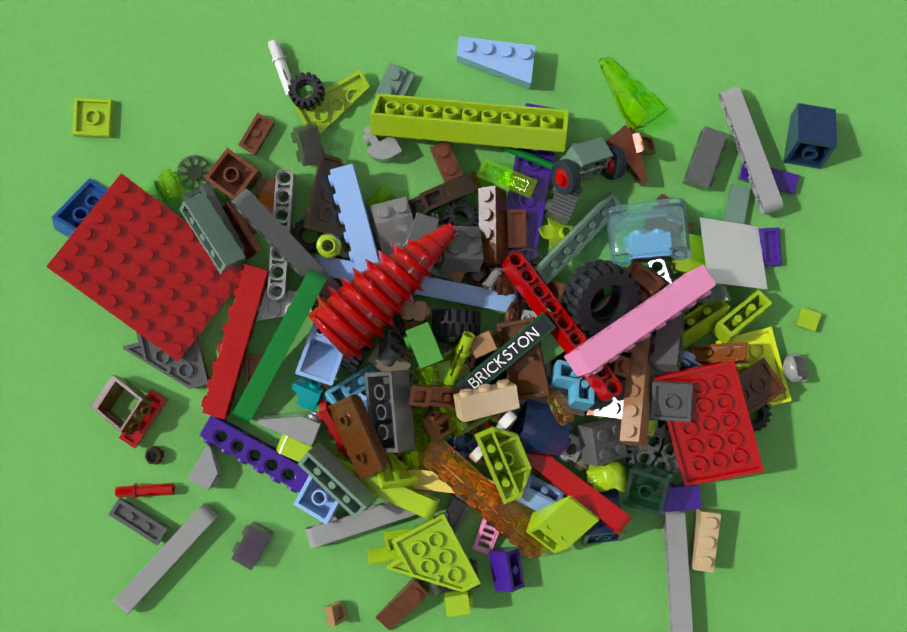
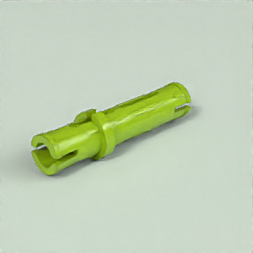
[444,331,475,387]

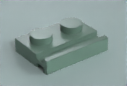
[374,63,415,99]

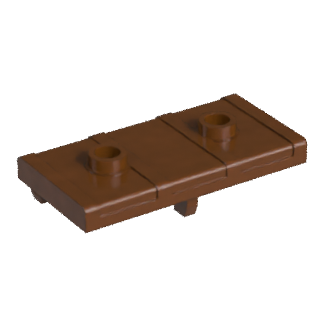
[496,317,551,400]
[327,394,389,479]

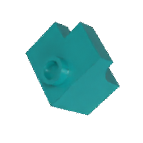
[292,376,326,412]

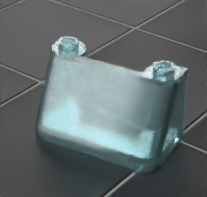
[606,198,692,267]

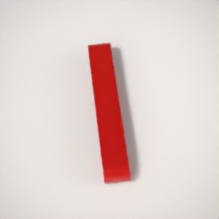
[525,452,632,535]

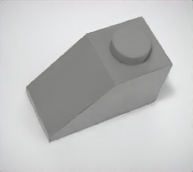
[188,444,222,490]

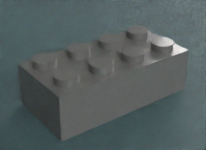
[364,369,416,453]

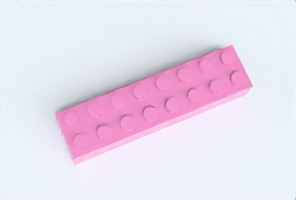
[564,265,716,377]

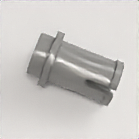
[481,266,504,292]

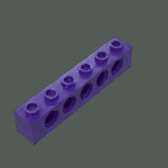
[199,416,309,493]

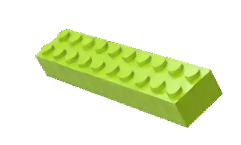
[370,93,569,152]

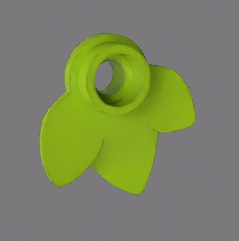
[538,218,572,248]

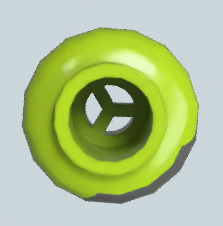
[316,233,343,258]

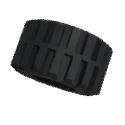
[431,308,481,338]

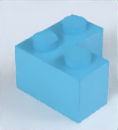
[549,360,594,411]

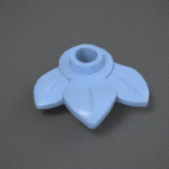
[681,350,702,369]

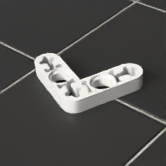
[469,410,518,463]

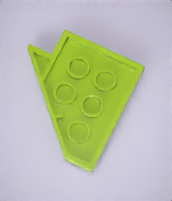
[386,512,481,593]

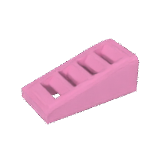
[472,512,503,555]

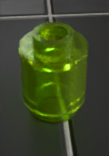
[157,169,182,199]

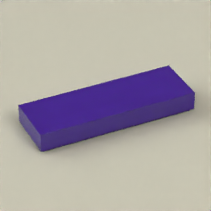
[738,161,799,194]

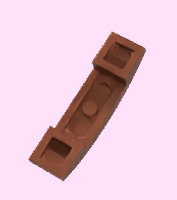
[408,384,462,409]

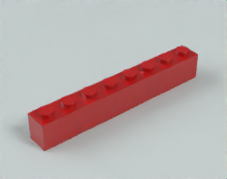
[201,264,269,419]

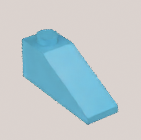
[321,364,378,406]

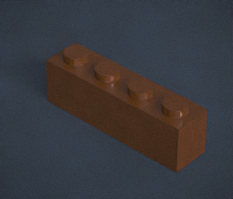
[478,185,507,268]

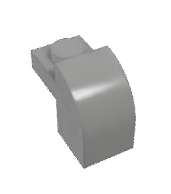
[363,126,403,163]

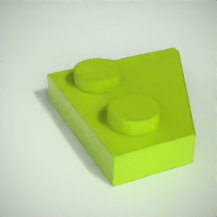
[376,452,419,490]

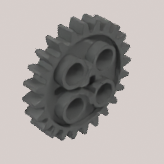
[626,421,681,484]

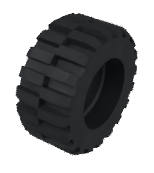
[562,259,641,337]

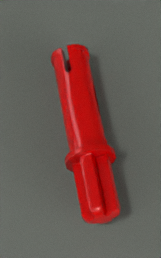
[115,483,175,499]

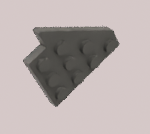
[123,332,209,389]

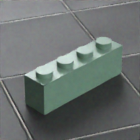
[179,193,245,274]
[298,442,377,519]

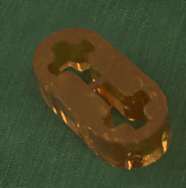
[546,389,574,426]

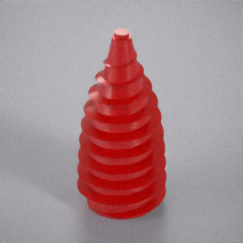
[309,223,457,360]

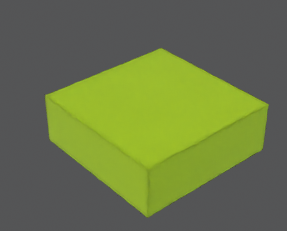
[795,307,821,332]

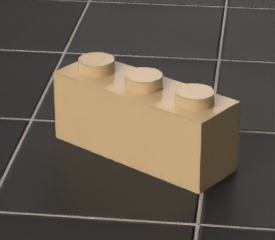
[453,379,520,422]
[689,508,721,573]

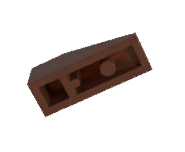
[605,125,648,186]
[375,577,429,631]

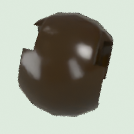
[466,265,490,287]

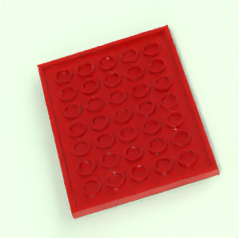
[46,173,245,361]

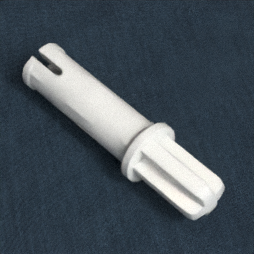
[268,40,292,97]

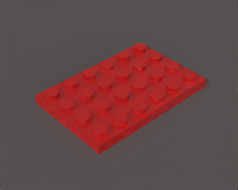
[654,358,764,487]

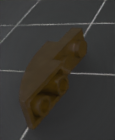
[408,171,482,220]

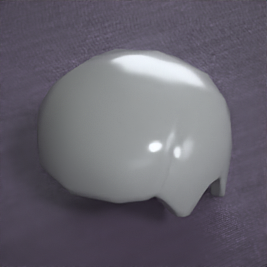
[783,353,808,383]

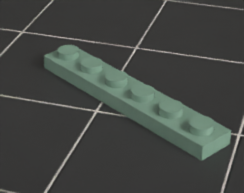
[534,192,623,285]

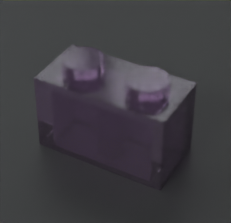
[231,521,274,570]

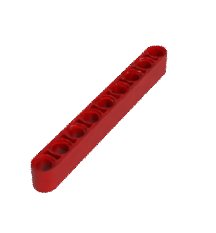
[502,251,622,401]

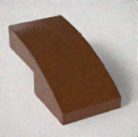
[257,179,276,215]

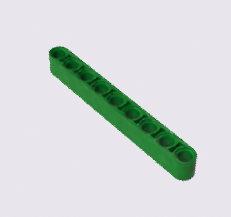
[232,268,328,423]

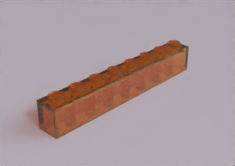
[418,438,546,559]

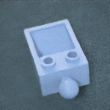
[295,322,345,386]

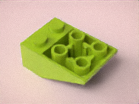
[526,496,599,554]

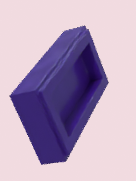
[759,227,782,267]

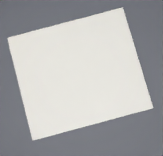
[700,217,767,289]

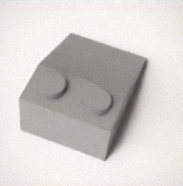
[367,197,413,255]
[257,411,325,446]

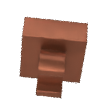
[495,274,518,296]

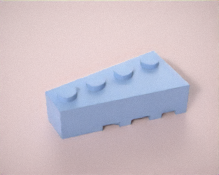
[457,36,535,90]

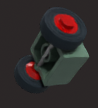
[551,137,627,195]

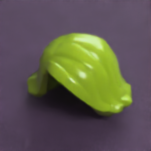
[586,461,628,492]

